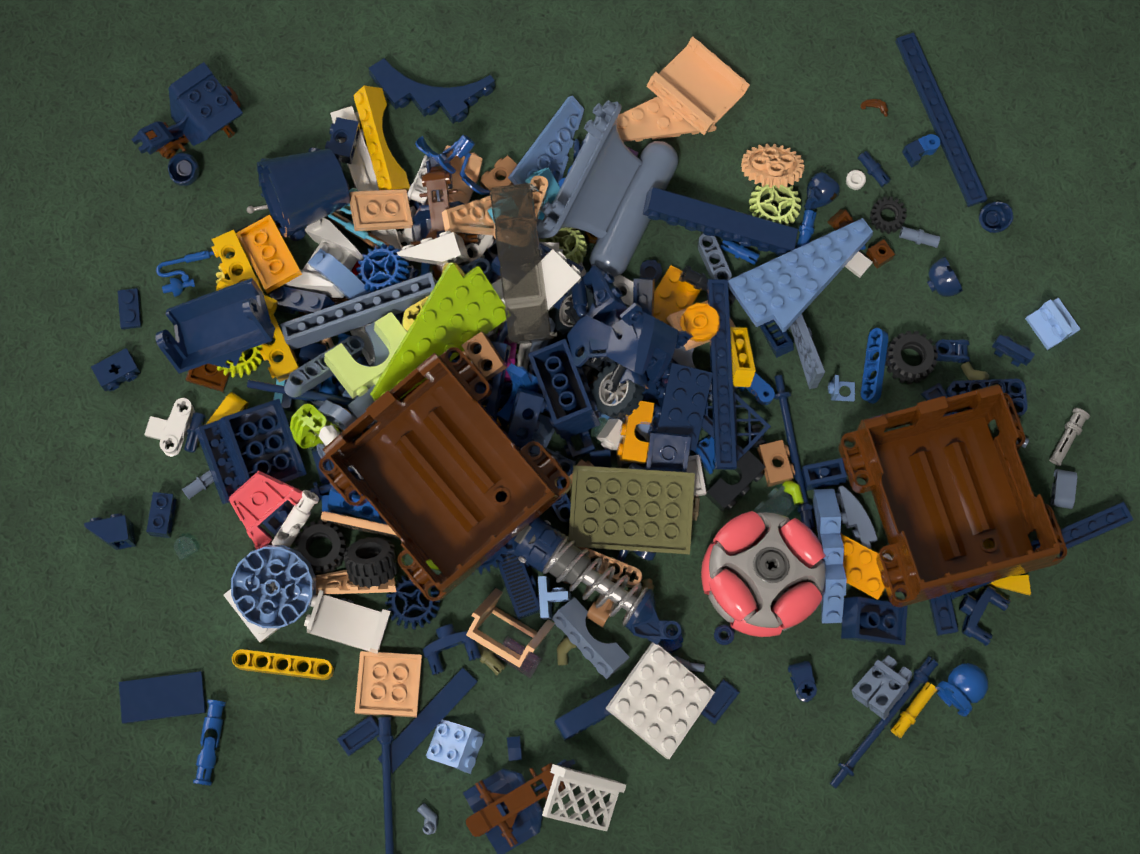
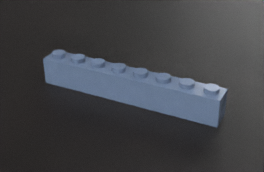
[281,272,437,350]

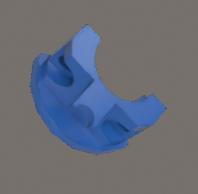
[694,436,715,474]

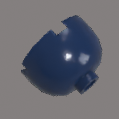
[927,257,963,297]

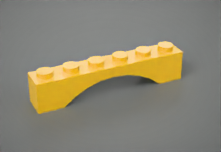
[353,86,410,192]

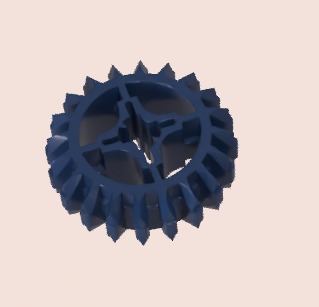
[385,576,441,630]

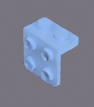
[426,720,484,774]

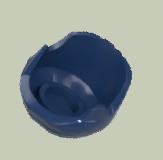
[168,153,199,186]
[979,202,1013,233]

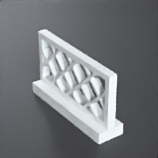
[542,764,626,831]

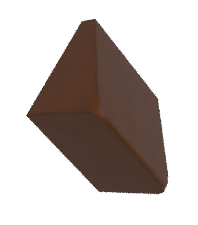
[827,209,855,230]

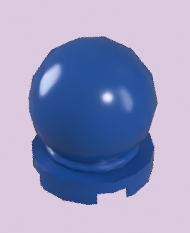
[935,663,988,717]

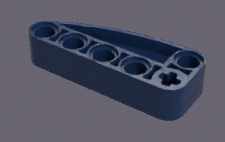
[554,682,624,741]

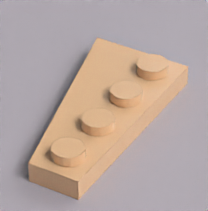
[315,570,396,594]

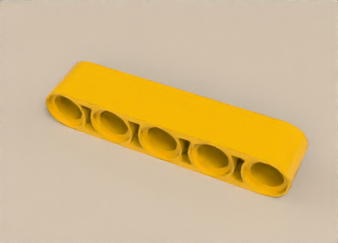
[232,649,334,680]

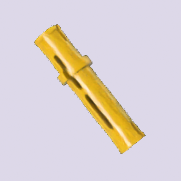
[891,682,937,738]

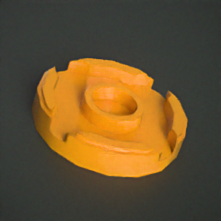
[680,303,720,342]

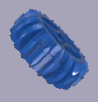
[356,244,410,293]

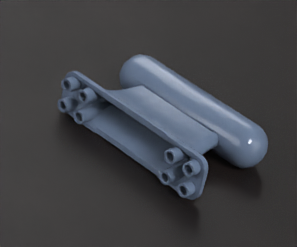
[534,100,679,277]

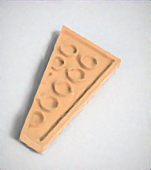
[617,96,716,142]
[442,187,538,239]

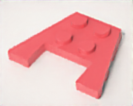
[229,471,303,550]

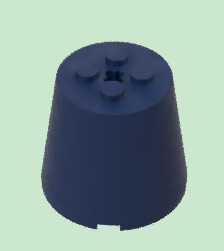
[257,148,350,237]

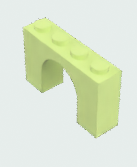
[324,312,407,399]

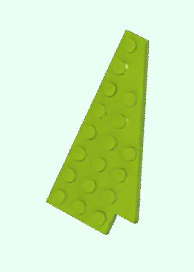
[370,262,511,401]

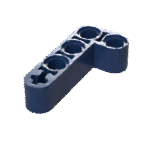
[946,379,1027,418]

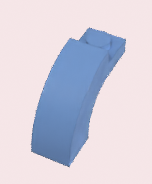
[308,248,370,300]

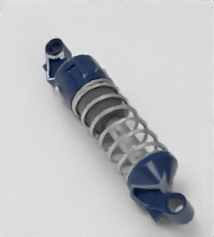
[502,517,681,645]

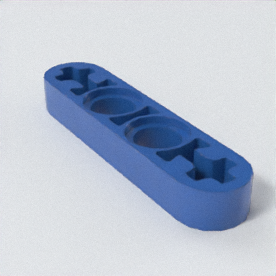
[861,328,888,403]

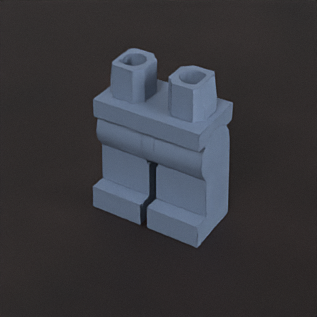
[852,655,912,720]

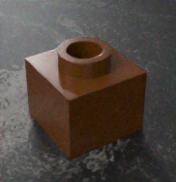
[866,239,895,269]

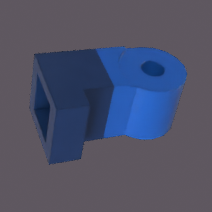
[902,134,940,168]

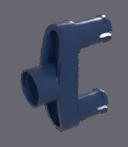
[959,585,1011,646]
[423,624,482,675]

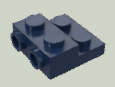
[645,431,691,472]

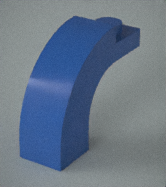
[496,363,539,434]

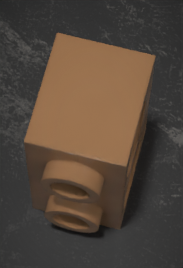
[462,331,507,381]

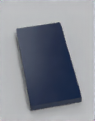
[119,671,206,724]

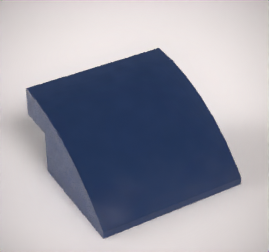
[195,399,307,505]

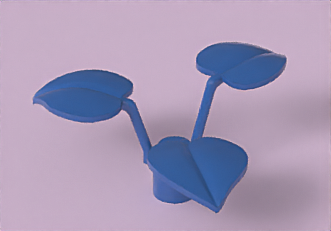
[415,134,492,195]

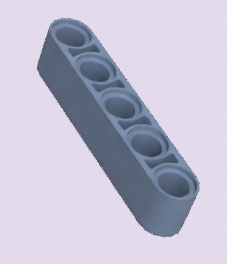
[284,335,365,397]

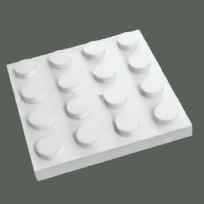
[605,642,715,759]

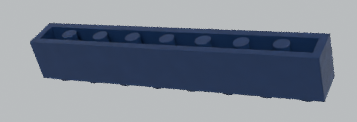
[643,187,798,256]

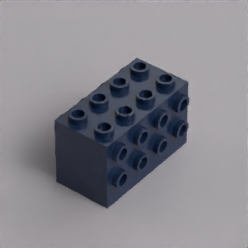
[528,339,602,439]

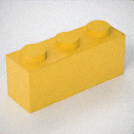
[730,327,756,387]

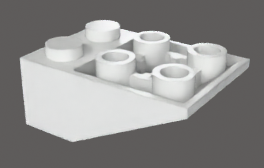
[397,231,469,266]

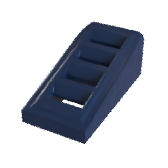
[759,319,794,358]

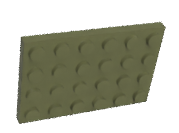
[568,465,695,554]

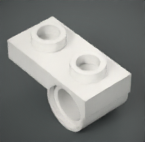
[464,234,494,264]

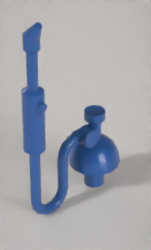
[156,250,215,297]

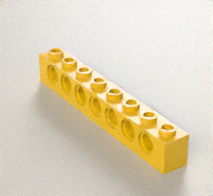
[211,230,298,382]

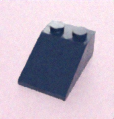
[841,597,907,645]

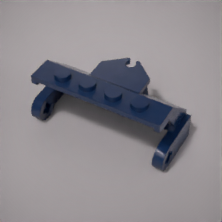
[155,278,275,374]

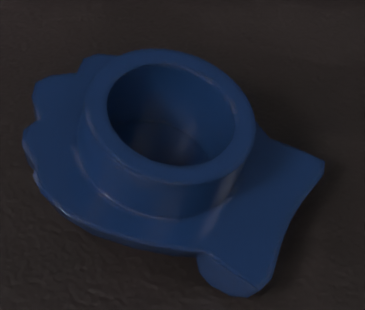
[640,260,662,282]

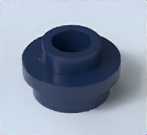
[714,625,734,645]

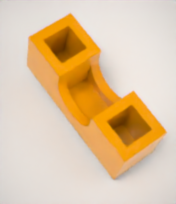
[617,401,654,464]

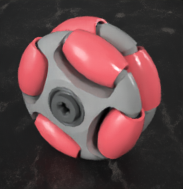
[701,511,826,637]

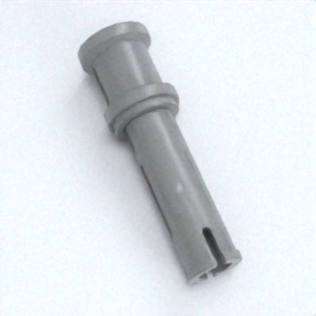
[1049,408,1090,466]

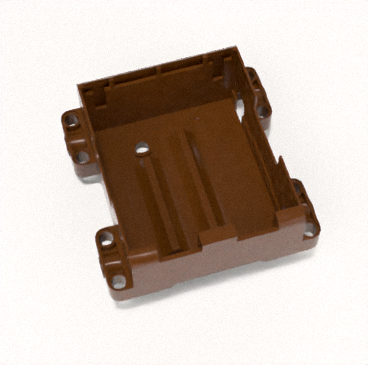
[319,347,572,601]
[838,384,1067,607]

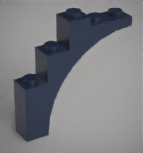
[368,58,495,124]

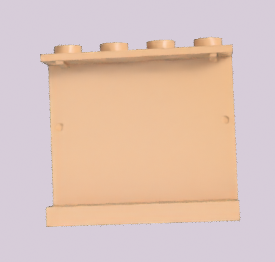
[647,37,750,135]

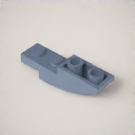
[835,486,877,550]

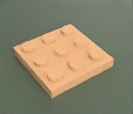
[355,651,422,717]

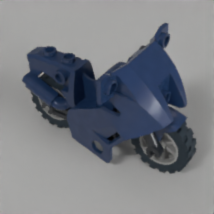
[552,265,693,419]

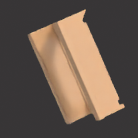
[466,588,555,668]

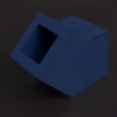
[507,736,522,761]

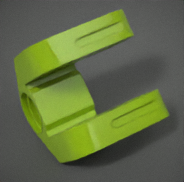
[290,404,341,449]

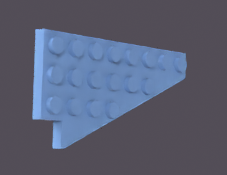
[728,218,873,332]

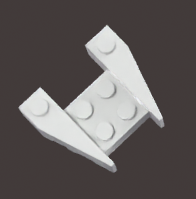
[282,218,364,298]

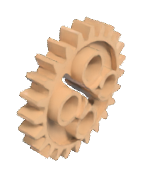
[741,144,804,188]

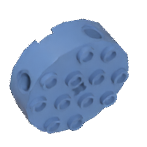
[231,545,316,628]

